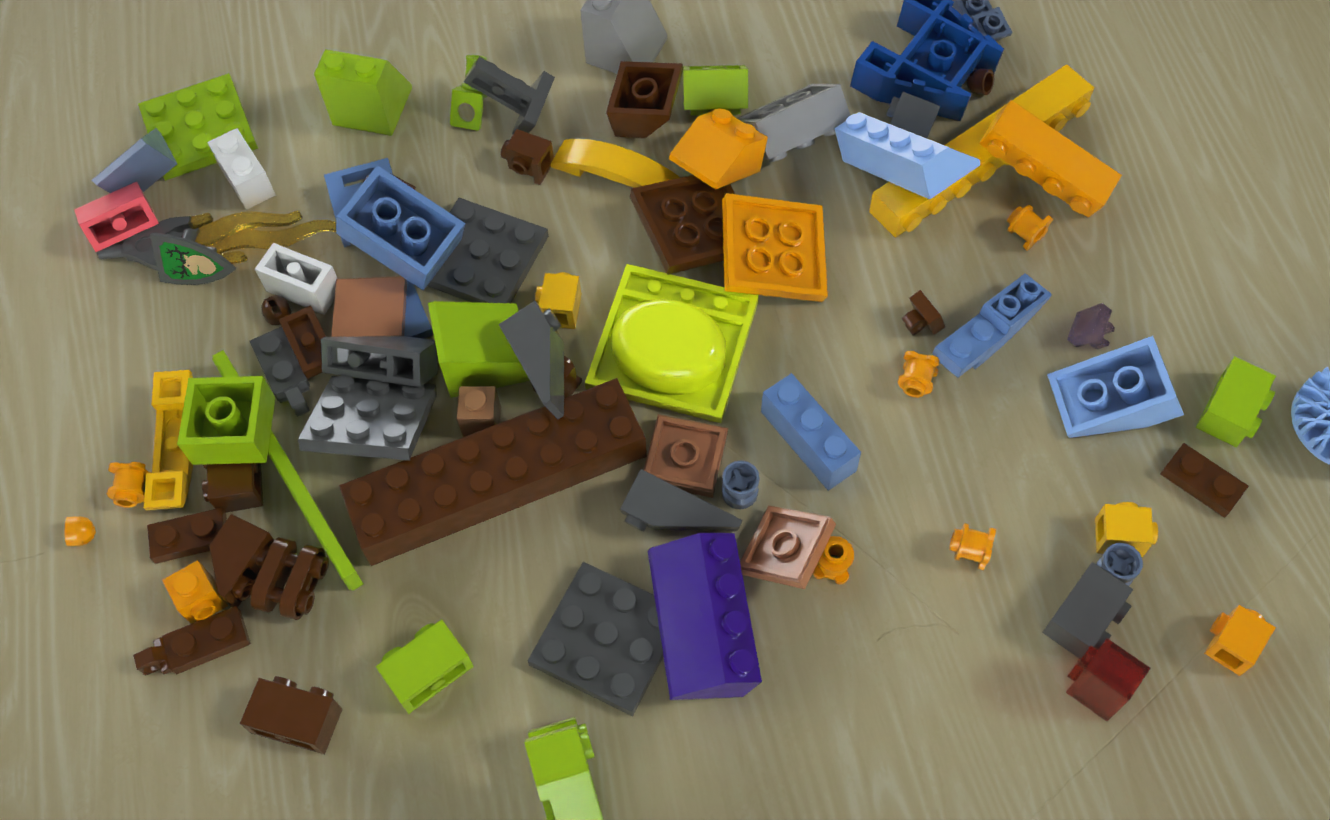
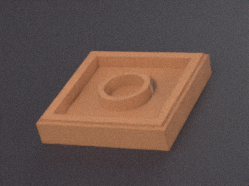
[331,276,407,337]
[643,414,728,498]
[740,505,836,589]

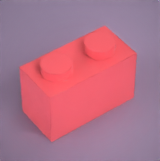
[74,182,159,252]

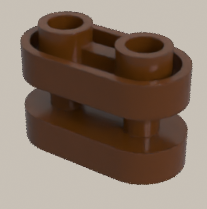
[250,537,329,620]

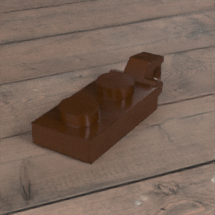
[133,606,251,676]

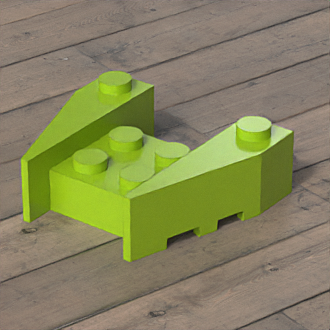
[524,717,604,820]

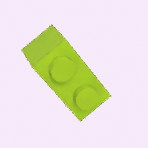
[1195,356,1276,448]
[375,619,474,714]

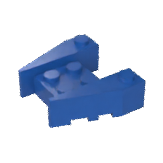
[850,0,1004,121]

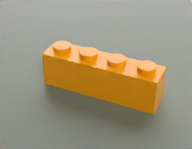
[979,100,1122,218]

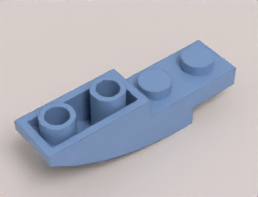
[931,273,1052,378]

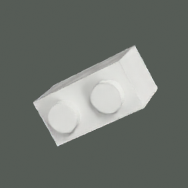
[207,128,276,210]
[255,243,338,315]

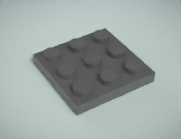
[427,198,549,303]
[298,375,436,461]
[528,562,663,717]

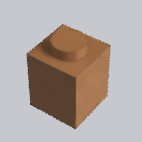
[457,386,501,437]

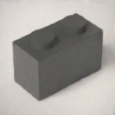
[886,92,940,138]
[1042,562,1133,661]

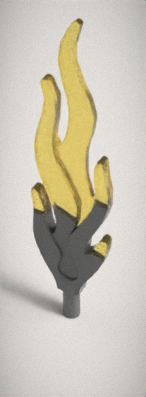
[97,210,336,270]

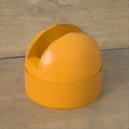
[64,516,96,547]

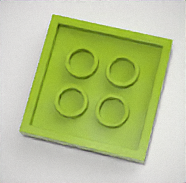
[138,73,258,181]

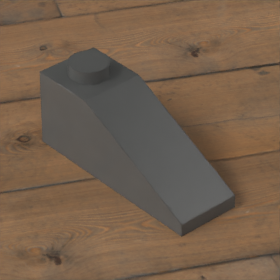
[499,301,564,419]
[321,336,438,387]
[620,469,742,532]

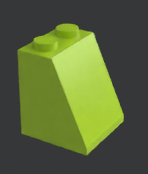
[314,49,412,136]
[428,301,530,398]

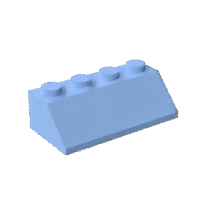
[834,112,980,200]

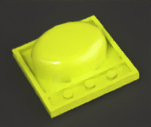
[585,264,759,424]

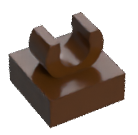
[902,290,945,336]

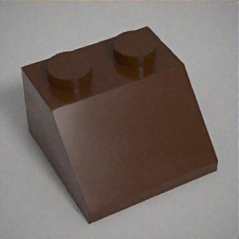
[606,61,684,138]

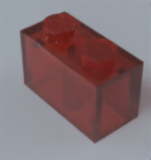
[1066,638,1150,721]

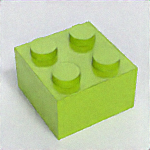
[177,376,275,465]

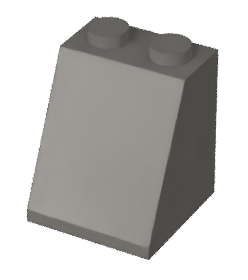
[580,0,667,74]

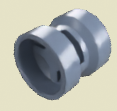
[722,460,760,509]
[1096,543,1143,586]

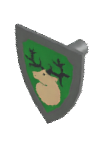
[150,228,236,285]

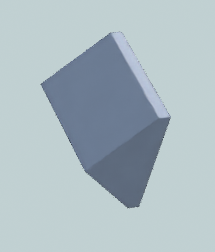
[92,128,177,193]

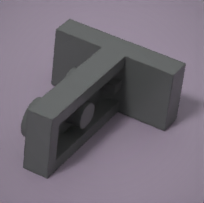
[464,57,555,134]

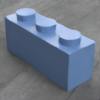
[761,373,861,491]

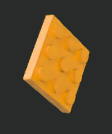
[722,193,828,302]

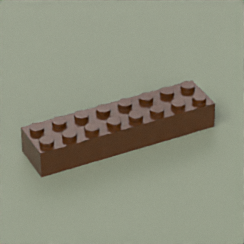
[339,378,647,566]

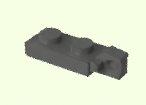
[250,326,310,417]

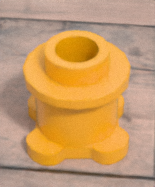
[1007,205,1053,251]
[898,351,940,398]
[107,462,151,508]
[949,523,996,570]
[813,536,854,584]

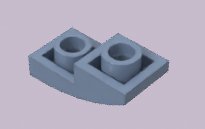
[953,0,1013,41]

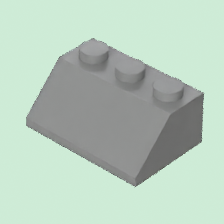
[737,84,851,162]

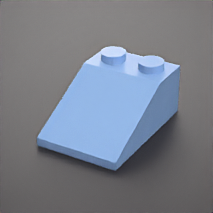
[1047,336,1184,438]

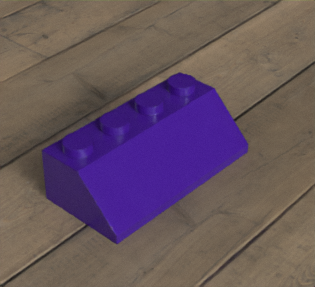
[647,533,762,700]

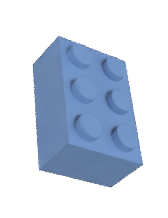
[336,165,465,291]

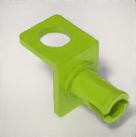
[450,55,488,131]

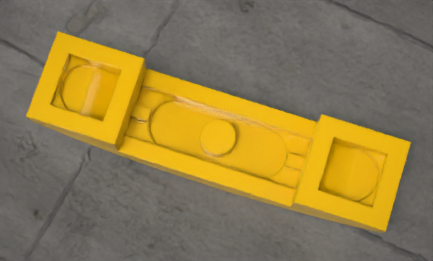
[551,139,680,188]
[143,370,193,510]

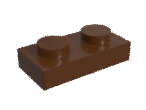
[279,305,326,379]
[1160,443,1249,518]
[147,507,227,564]

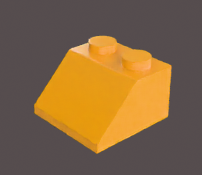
[669,108,768,190]

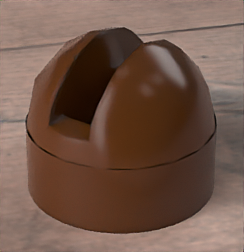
[967,68,994,95]
[261,295,292,325]

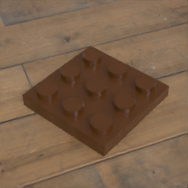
[630,175,735,275]

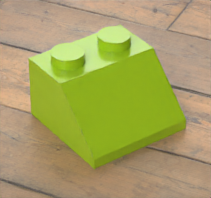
[683,65,748,116]

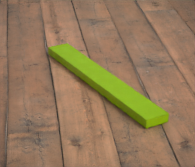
[212,350,364,591]

